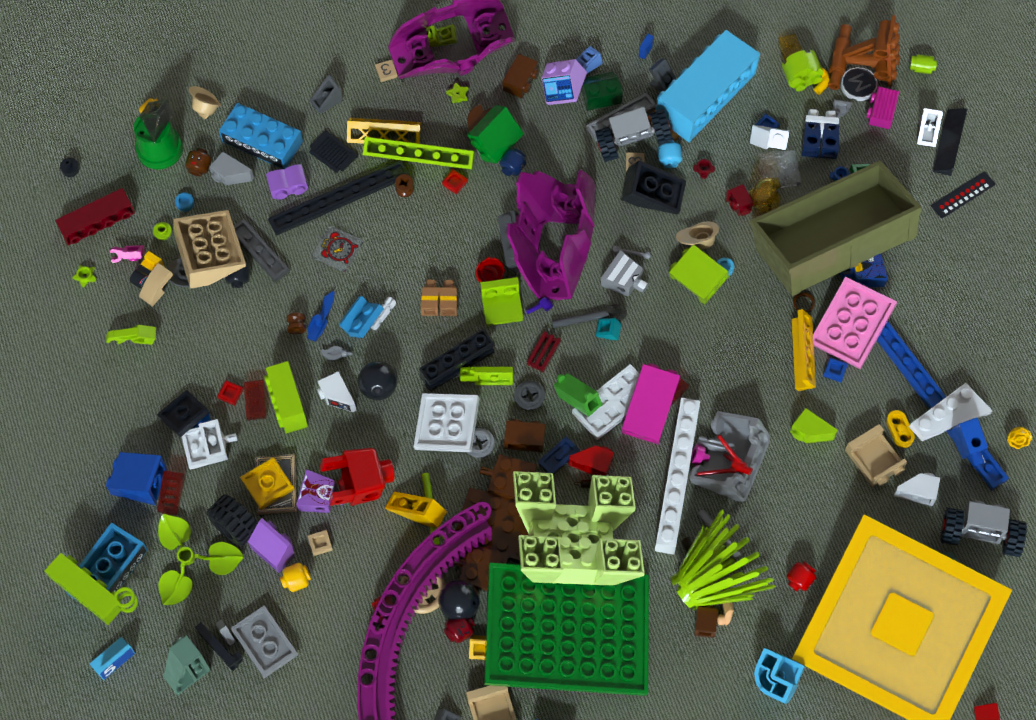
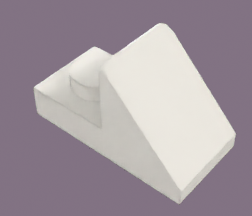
[750,125,789,150]

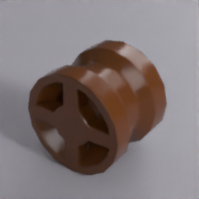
[395,174,414,197]
[286,313,306,334]

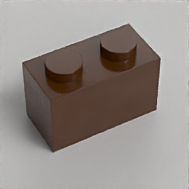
[503,54,540,99]
[504,419,545,453]

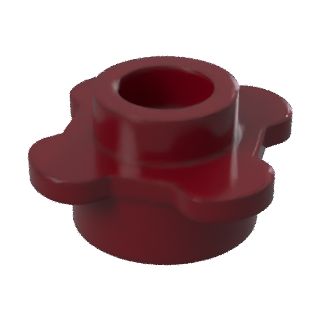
[693,159,715,179]

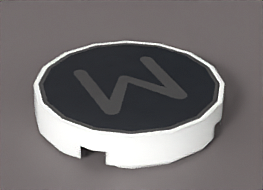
[841,67,877,101]

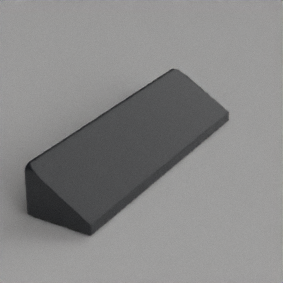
[933,108,967,176]

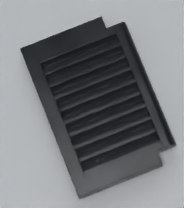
[309,130,358,173]

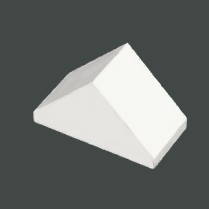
[917,108,943,147]

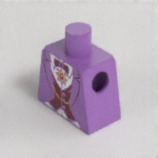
[296,470,344,513]

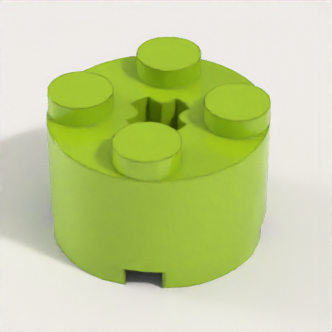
[782,50,823,92]

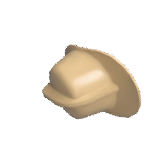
[188,86,222,119]
[676,221,719,250]

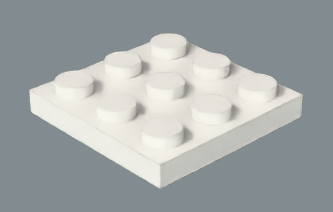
[414,393,480,452]

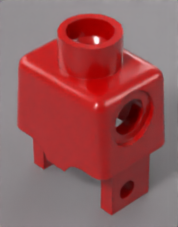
[320,448,394,506]

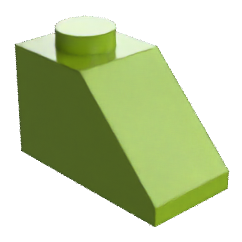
[790,408,838,443]

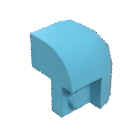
[754,648,805,704]

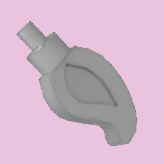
[321,346,352,361]

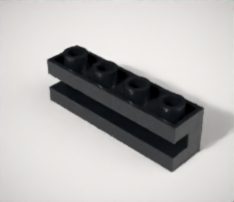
[419,329,494,392]

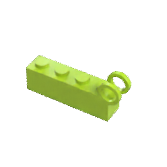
[44,553,138,625]

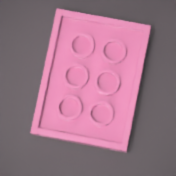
[813,277,897,370]

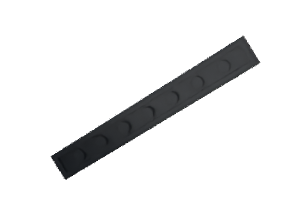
[268,160,410,236]

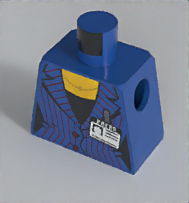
[840,254,888,287]

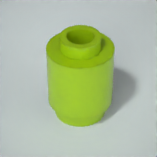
[910,54,937,74]

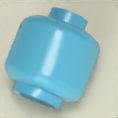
[658,140,682,168]

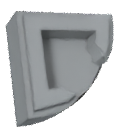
[832,99,852,118]
[216,619,236,645]

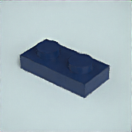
[538,436,580,476]

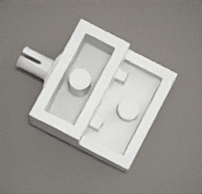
[182,419,238,470]

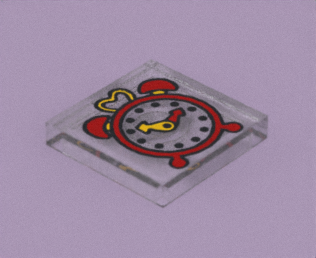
[312,225,363,273]

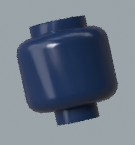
[499,148,527,177]

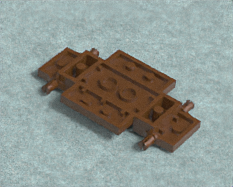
[453,454,537,591]

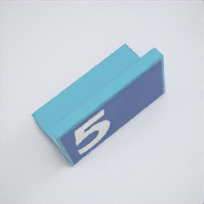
[90,637,135,680]

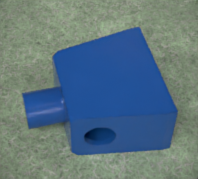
[949,418,988,467]

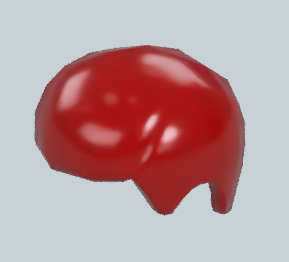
[475,257,505,283]

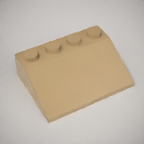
[173,210,246,289]

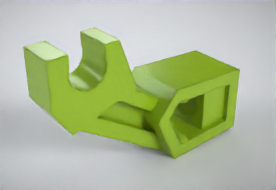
[106,325,156,345]

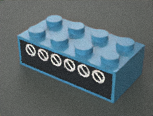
[219,103,303,169]
[64,522,148,602]

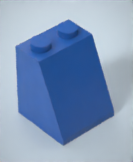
[106,452,168,506]

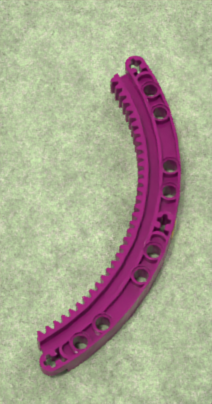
[357,502,492,720]

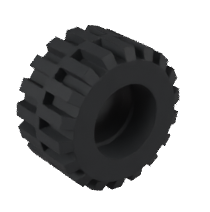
[206,494,258,546]

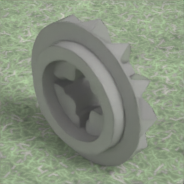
[467,428,495,458]

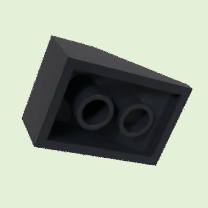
[621,160,686,215]

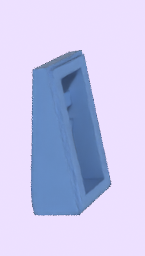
[576,46,603,74]

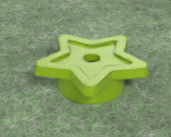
[446,83,469,104]
[72,265,96,287]

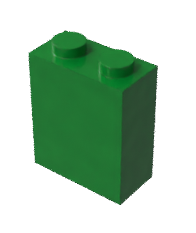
[467,105,524,164]

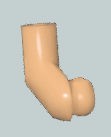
[717,602,734,626]

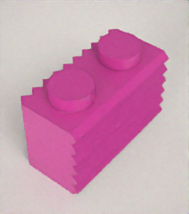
[866,86,899,130]

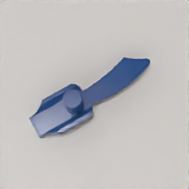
[307,291,335,342]

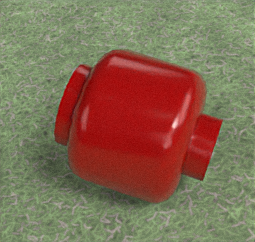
[786,561,816,592]

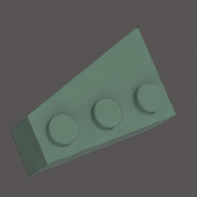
[163,635,211,696]

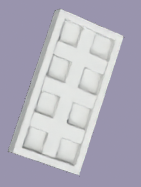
[572,364,640,440]

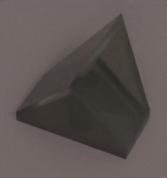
[139,99,173,143]

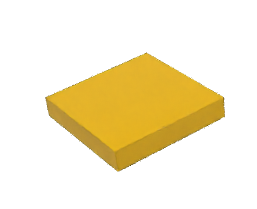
[240,457,295,510]

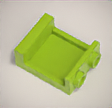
[669,245,729,305]

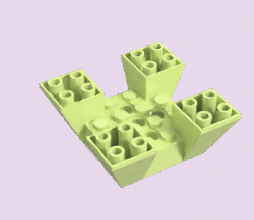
[513,471,645,585]

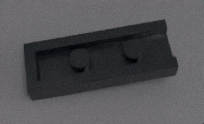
[195,622,243,672]

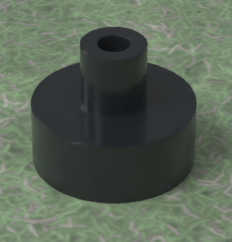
[60,158,80,177]

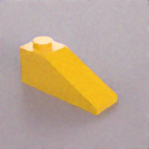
[385,492,447,528]

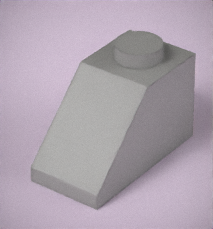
[209,152,254,185]

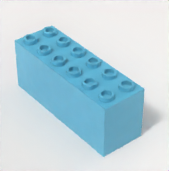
[655,30,760,142]

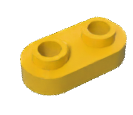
[886,410,915,448]

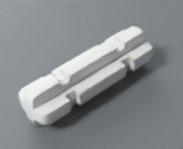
[371,297,396,330]

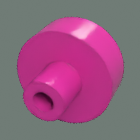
[690,444,710,465]

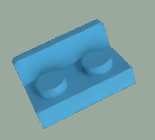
[339,296,384,338]

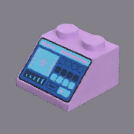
[542,59,587,105]

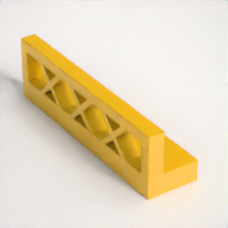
[347,118,422,144]
[792,309,816,391]

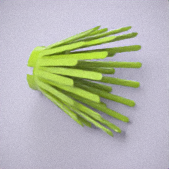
[670,510,776,611]

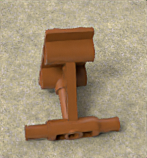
[828,15,900,90]

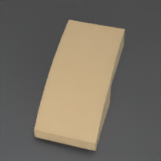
[139,263,173,307]

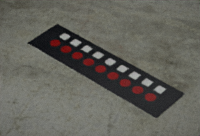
[930,171,996,219]

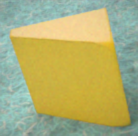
[469,635,486,660]

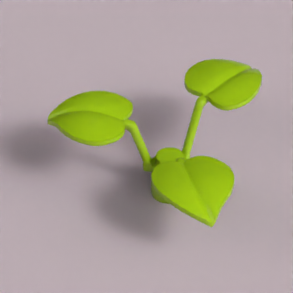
[158,514,243,605]

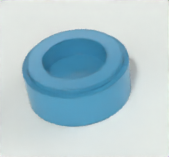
[175,192,194,212]

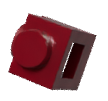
[725,184,753,216]

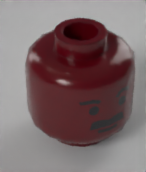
[443,618,475,643]

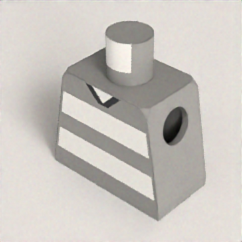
[601,251,649,296]

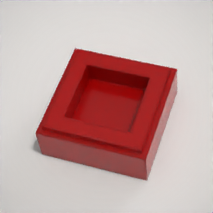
[442,169,468,195]
[217,380,244,406]

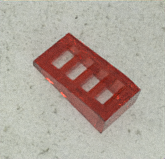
[157,471,185,515]

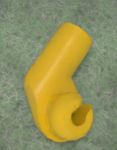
[813,68,830,95]

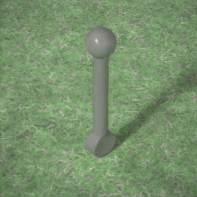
[613,246,651,259]

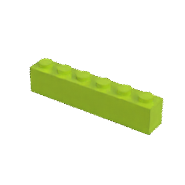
[363,137,476,170]

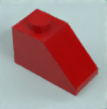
[569,445,614,476]

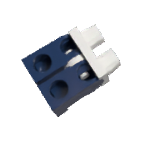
[801,109,839,159]

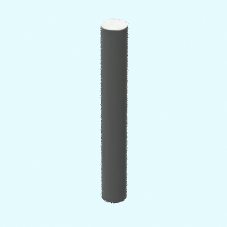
[552,310,609,328]

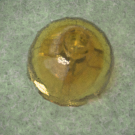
[749,177,781,214]

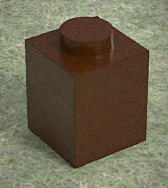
[694,605,718,638]

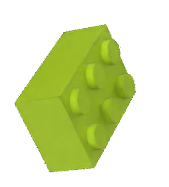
[264,361,308,434]

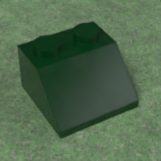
[581,72,623,111]

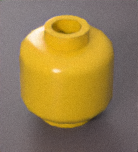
[280,562,311,592]

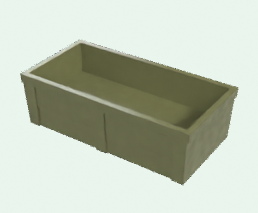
[750,160,922,296]

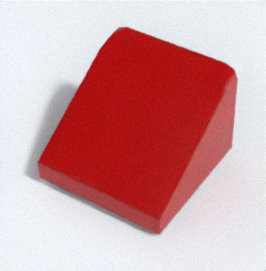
[974,703,1000,720]

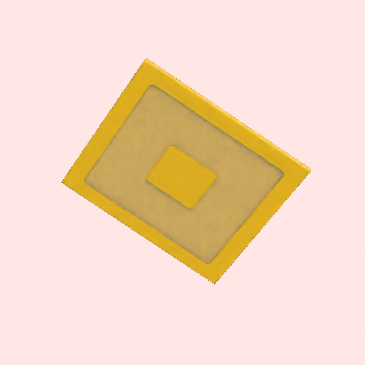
[792,515,1012,720]

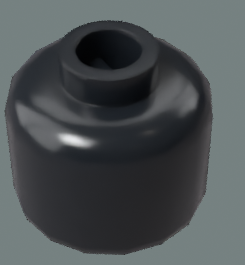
[225,264,250,288]

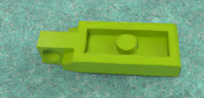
[460,366,513,385]

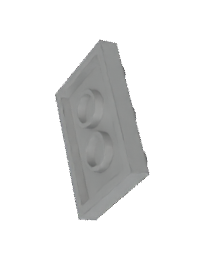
[230,605,298,679]

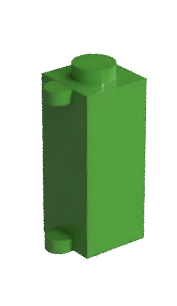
[554,373,603,417]

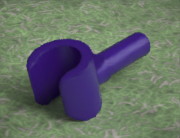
[526,297,553,315]

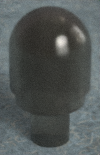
[605,304,627,321]

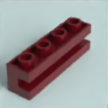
[55,188,135,246]

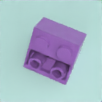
[248,519,295,573]

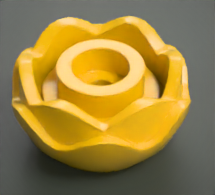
[1007,427,1032,449]

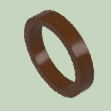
[793,293,815,313]

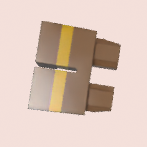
[421,280,457,316]

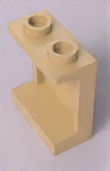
[845,424,907,488]
[466,685,517,720]

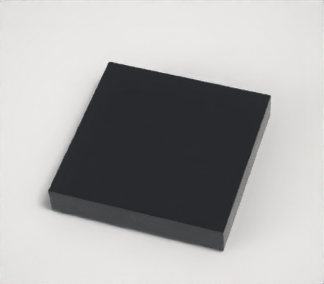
[157,390,210,437]

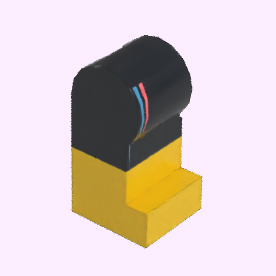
[130,251,165,289]

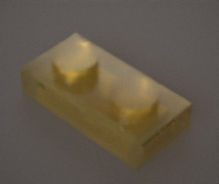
[778,33,802,62]

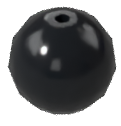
[358,361,398,400]
[438,580,480,620]

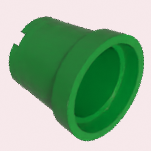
[133,111,183,170]

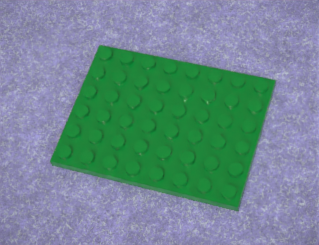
[484,563,649,696]

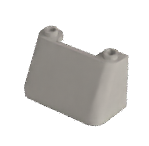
[689,411,770,502]

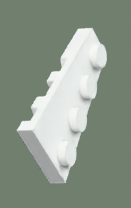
[909,383,992,441]

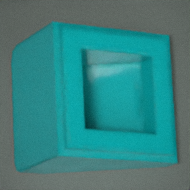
[595,318,622,340]

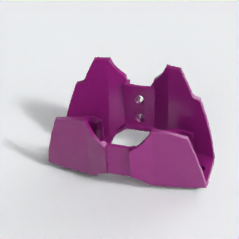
[388,0,516,79]
[507,170,596,301]

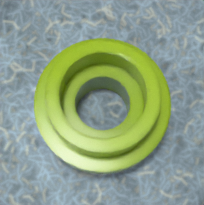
[153,222,172,240]

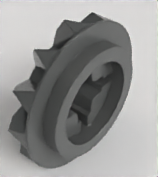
[514,381,545,411]

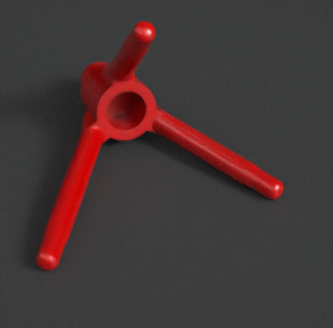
[697,435,753,476]

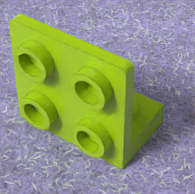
[480,277,523,326]

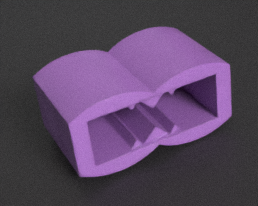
[266,165,308,200]

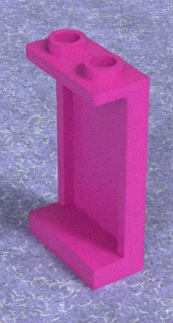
[622,363,680,445]

